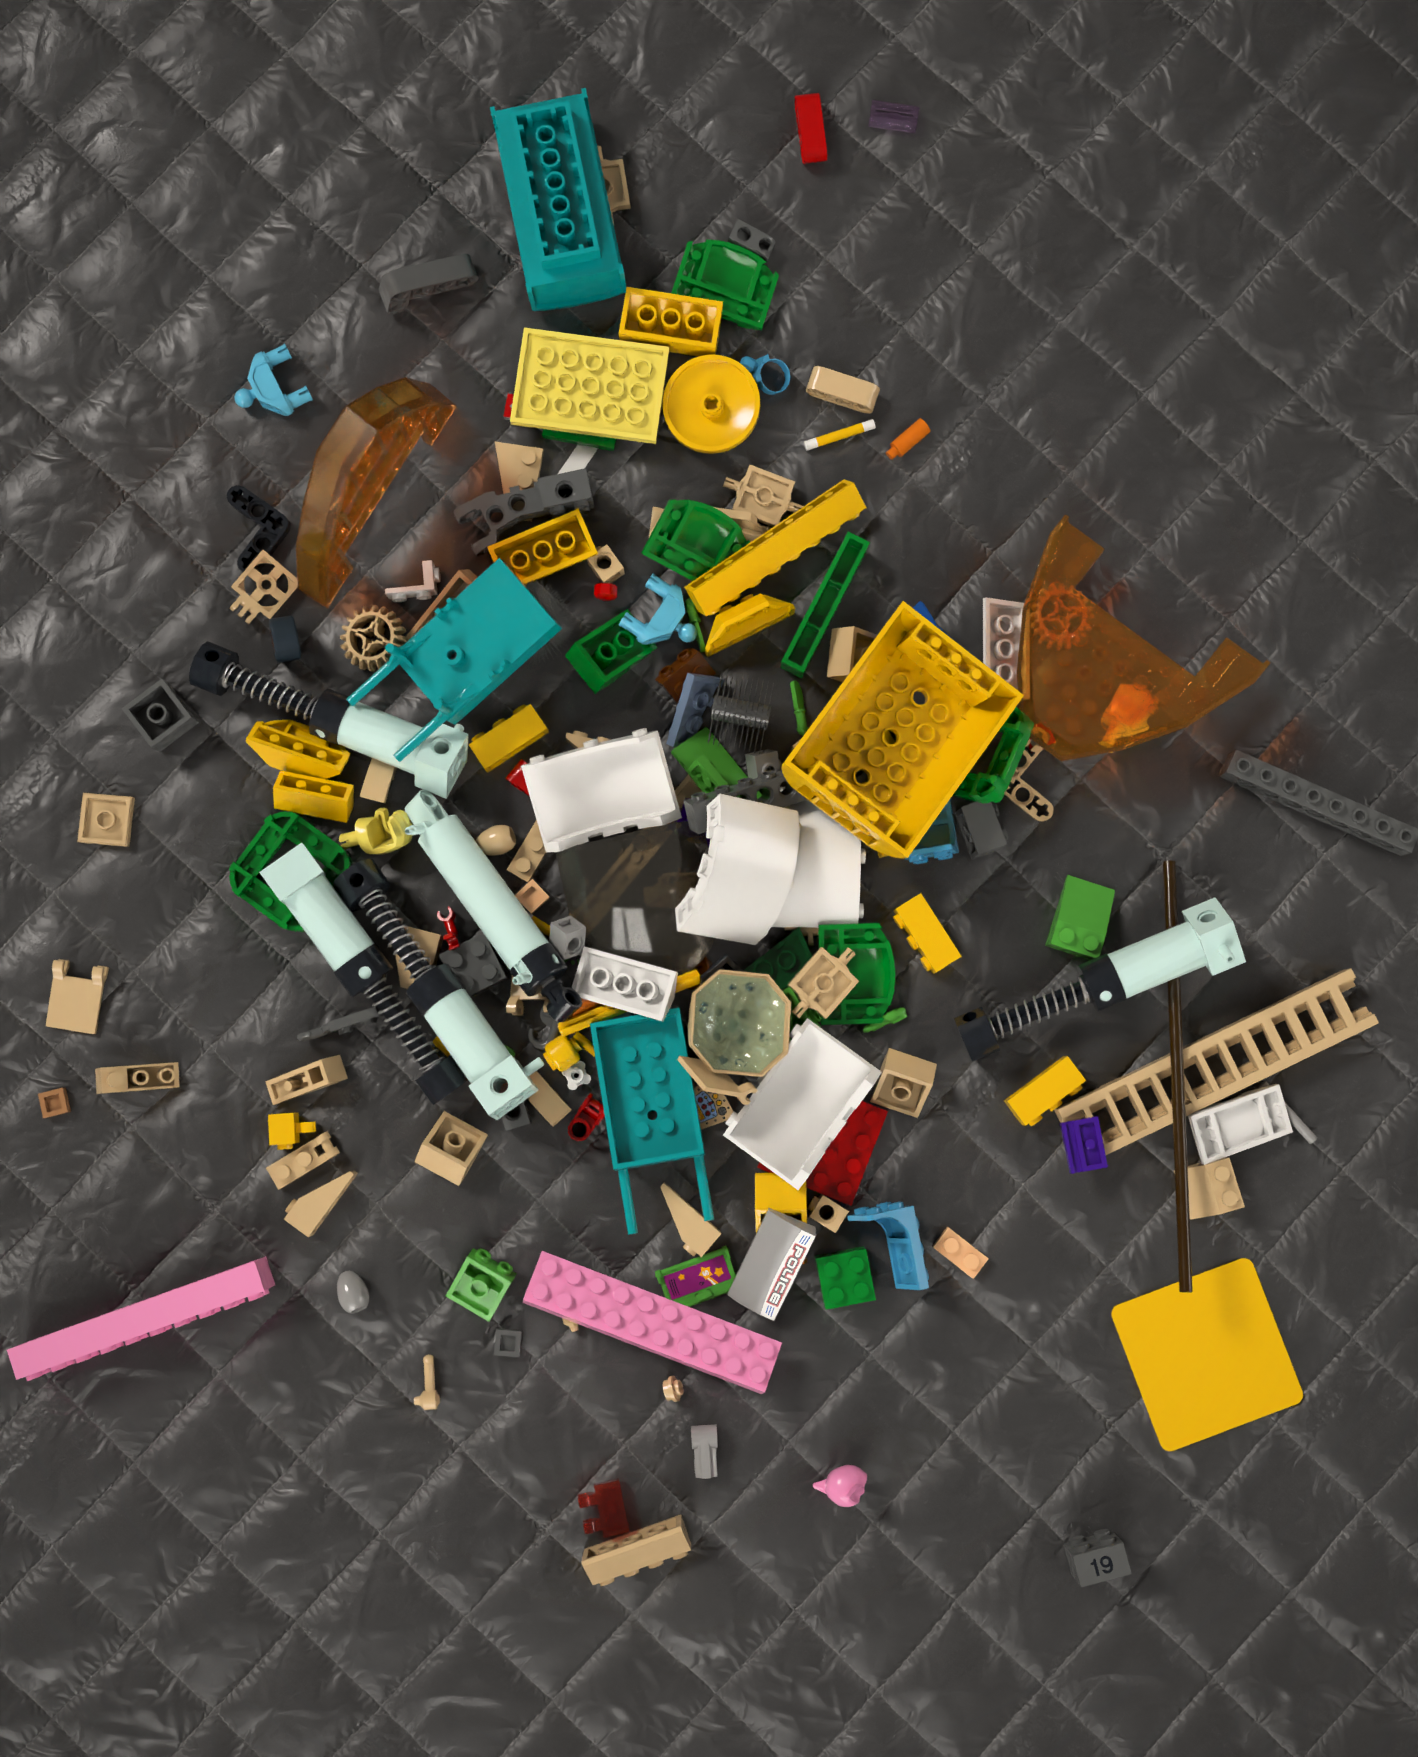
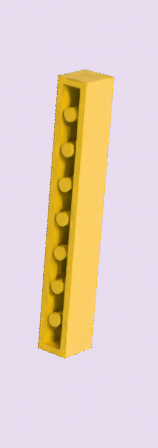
[684,479,867,616]

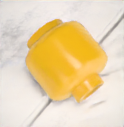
[543,1035,582,1072]

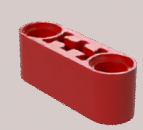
[795,93,827,164]

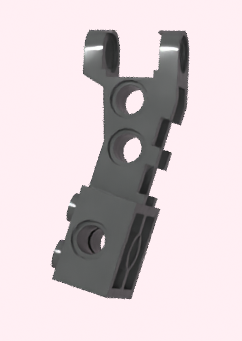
[453,468,595,557]

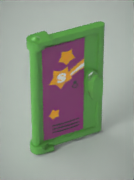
[655,1245,736,1307]

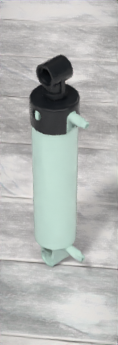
[405,790,582,1022]

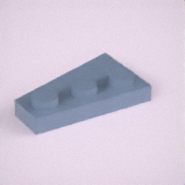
[666,673,725,747]

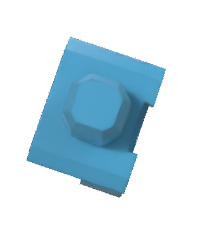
[740,354,791,395]

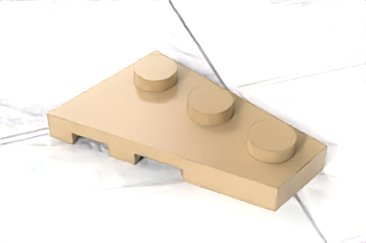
[495,442,544,522]

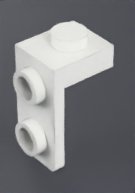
[385,560,441,602]

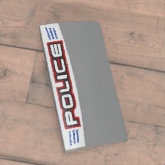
[728,1208,816,1321]

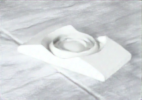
[1188,1084,1293,1165]

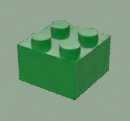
[814,1246,876,1310]

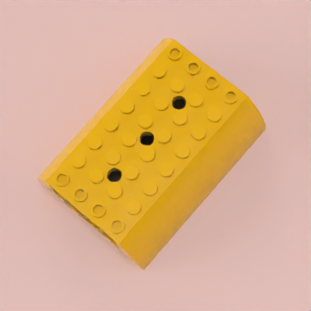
[781,601,1024,859]

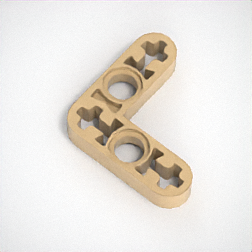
[1004,729,1054,822]

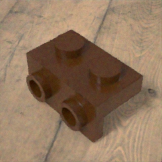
[655,647,716,704]

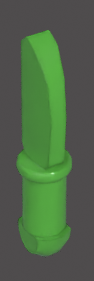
[685,598,705,652]
[790,680,809,736]

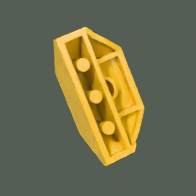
[705,594,796,658]
[246,719,350,779]

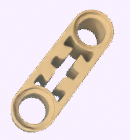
[806,366,880,414]

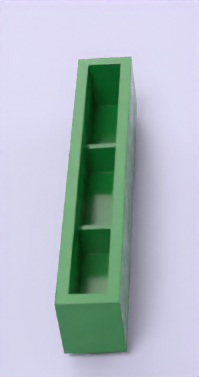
[780,532,870,678]

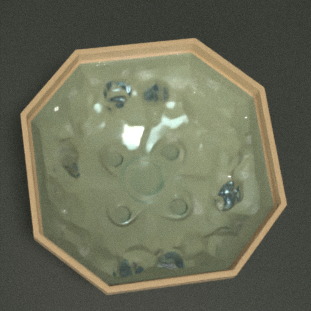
[688,969,791,1077]

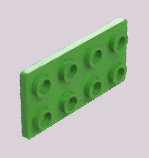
[671,727,762,799]

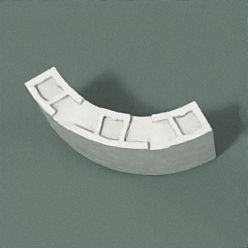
[521,728,682,852]
[772,787,866,928]
[675,794,801,945]
[723,1018,882,1190]

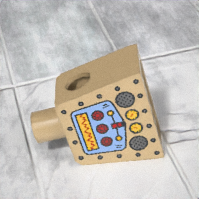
[695,1085,734,1129]

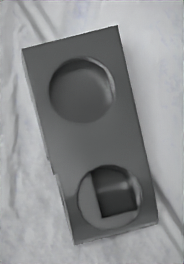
[728,219,776,262]

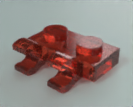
[578,1478,629,1538]

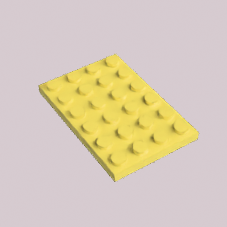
[510,328,669,444]

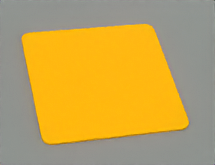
[1111,1258,1303,1451]

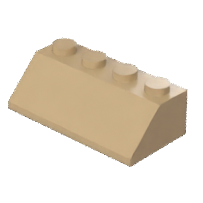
[581,1514,691,1586]

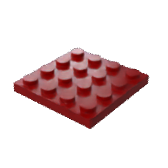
[757,1101,888,1206]

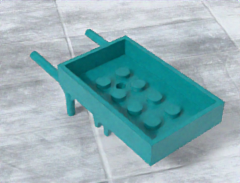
[346,558,562,762]
[590,1008,714,1235]

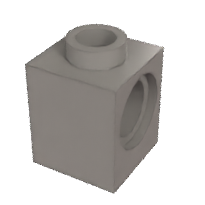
[549,916,586,960]

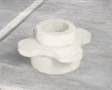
[562,1061,591,1090]

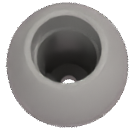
[337,1270,369,1314]

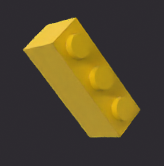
[469,704,549,773]
[273,770,354,823]
[893,893,962,974]
[1004,1056,1086,1126]

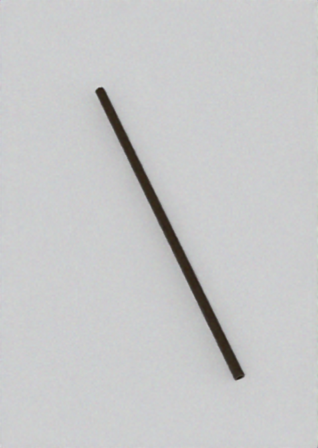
[1163,860,1193,1293]

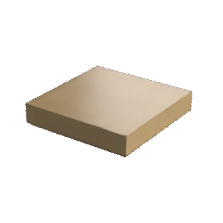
[77,793,135,847]

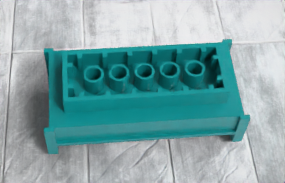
[490,88,626,311]

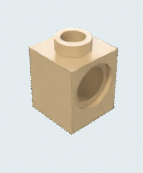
[587,545,625,583]
[807,1194,849,1233]

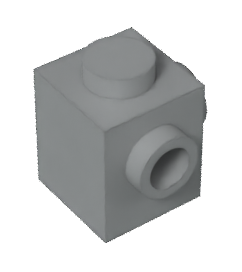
[745,749,782,779]

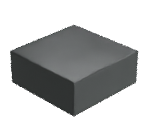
[494,1328,523,1357]

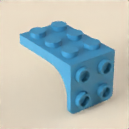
[905,798,959,864]
[847,1202,929,1290]

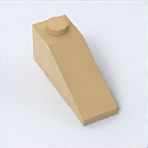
[265,1055,348,1105]
[284,1170,358,1237]
[661,1182,721,1257]

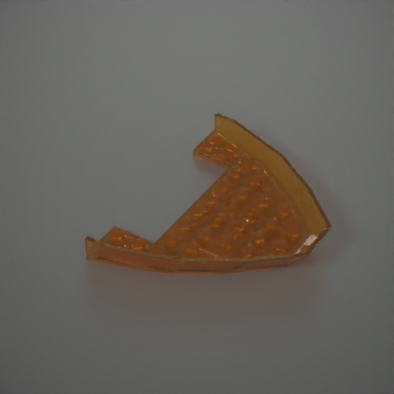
[296,377,457,609]
[1017,514,1271,761]

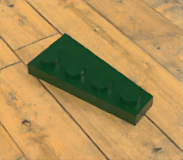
[743,927,812,990]

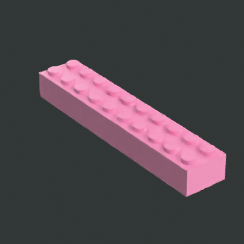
[523,1251,782,1394]
[7,1256,275,1381]

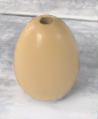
[475,825,516,856]

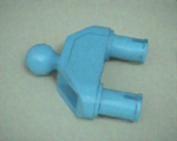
[234,343,313,416]
[619,573,697,645]

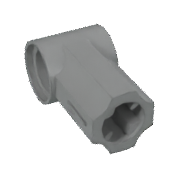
[691,1424,718,1479]

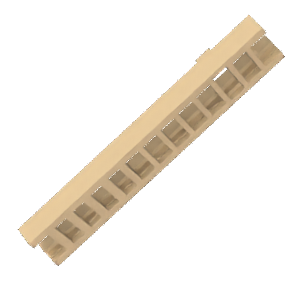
[1054,968,1379,1155]

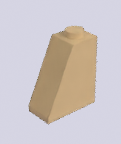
[395,925,443,994]

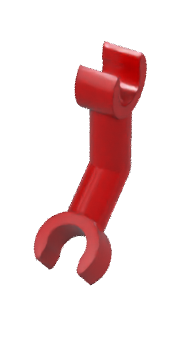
[437,906,460,951]

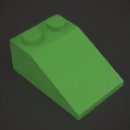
[1045,875,1115,960]

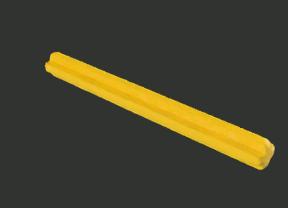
[558,970,700,1036]

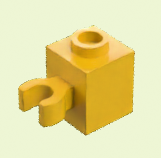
[268,1112,316,1150]

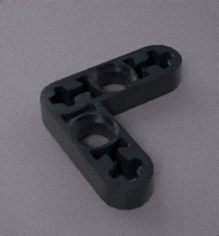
[227,485,290,576]

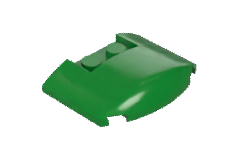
[671,240,779,330]
[641,499,750,581]
[818,923,895,1025]

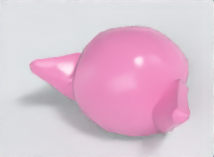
[813,1465,867,1507]

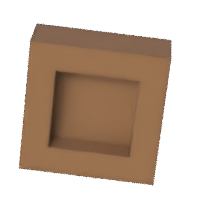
[38,1087,71,1118]

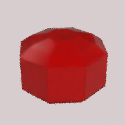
[594,583,618,601]

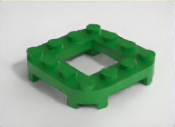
[952,707,1034,803]
[229,811,353,932]

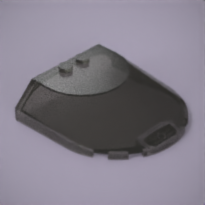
[556,821,715,976]

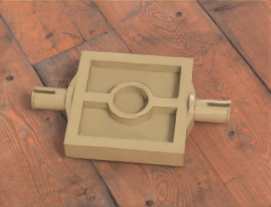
[597,146,631,224]
[723,465,804,527]
[788,947,859,1019]

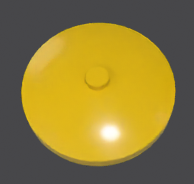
[663,355,761,454]

